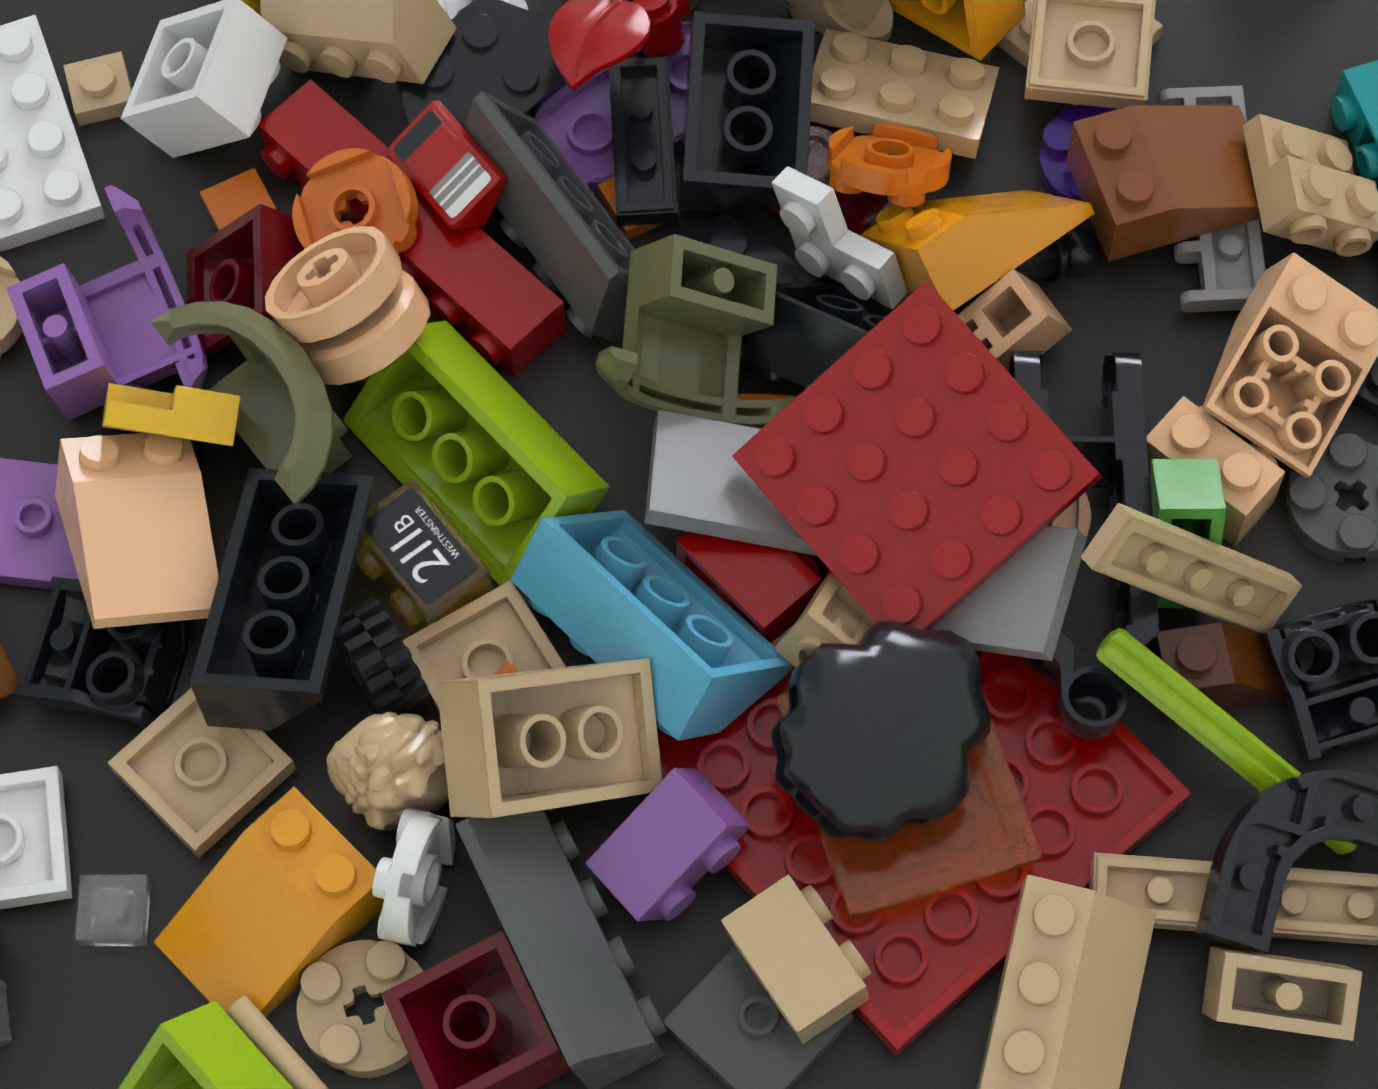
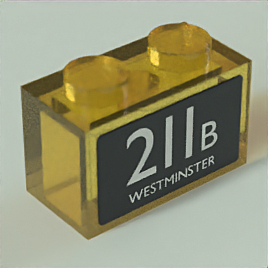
[356,479,493,628]

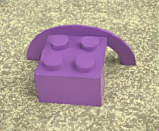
[7,185,208,421]

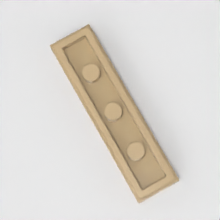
[1081,503,1302,633]

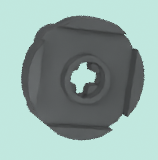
[1285,433,1378,562]

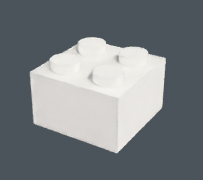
[120,0,287,158]

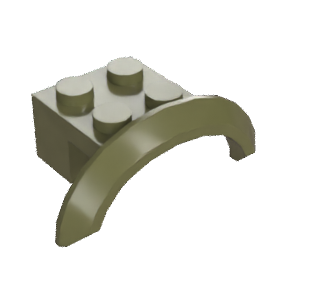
[595,234,796,427]
[150,301,352,506]

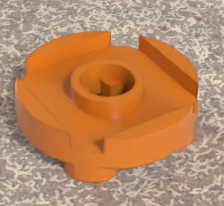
[826,124,952,207]
[292,148,418,255]

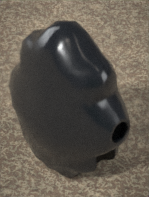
[771,620,991,842]

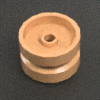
[265,226,430,385]

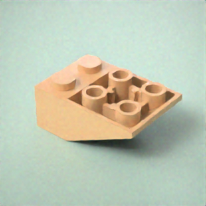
[1202,252,1378,478]

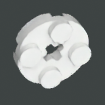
[372,807,455,947]

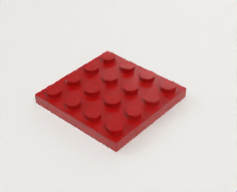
[732,281,1102,630]

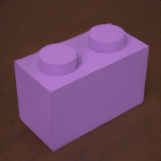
[585,768,751,922]

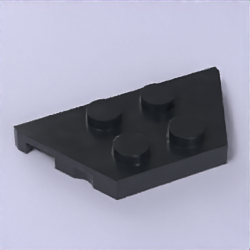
[396,0,566,129]

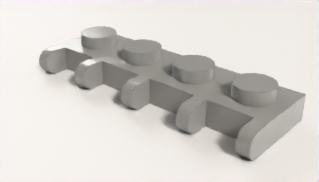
[1157,85,1265,312]

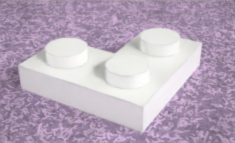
[772,166,908,309]

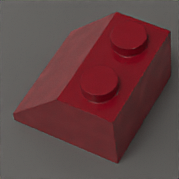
[381,930,571,1089]

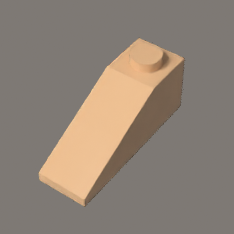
[958,269,1072,371]

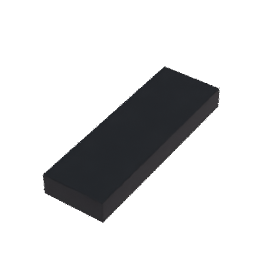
[609,56,678,226]

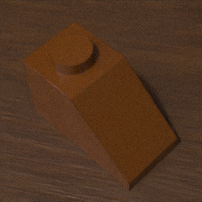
[1151,622,1286,720]

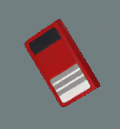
[386,100,507,229]

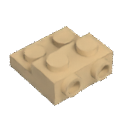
[1242,114,1378,257]

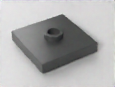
[663,946,854,1089]

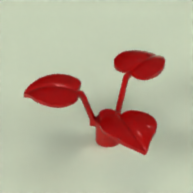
[549,0,691,90]

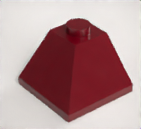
[186,204,305,358]

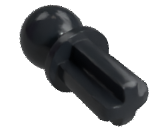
[1015,228,1101,282]

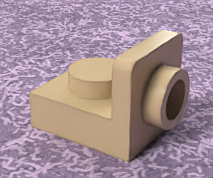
[775,573,875,668]

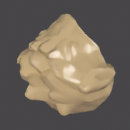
[327,712,449,831]

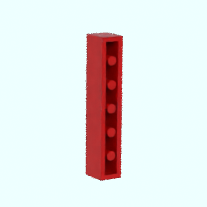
[258,79,567,378]

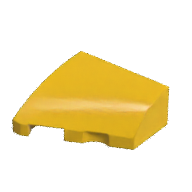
[102,383,241,446]

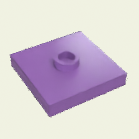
[0,458,79,590]

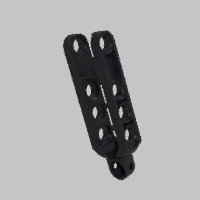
[1008,351,1159,740]

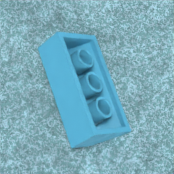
[510,510,793,741]

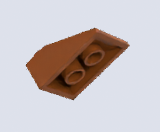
[1066,105,1260,262]

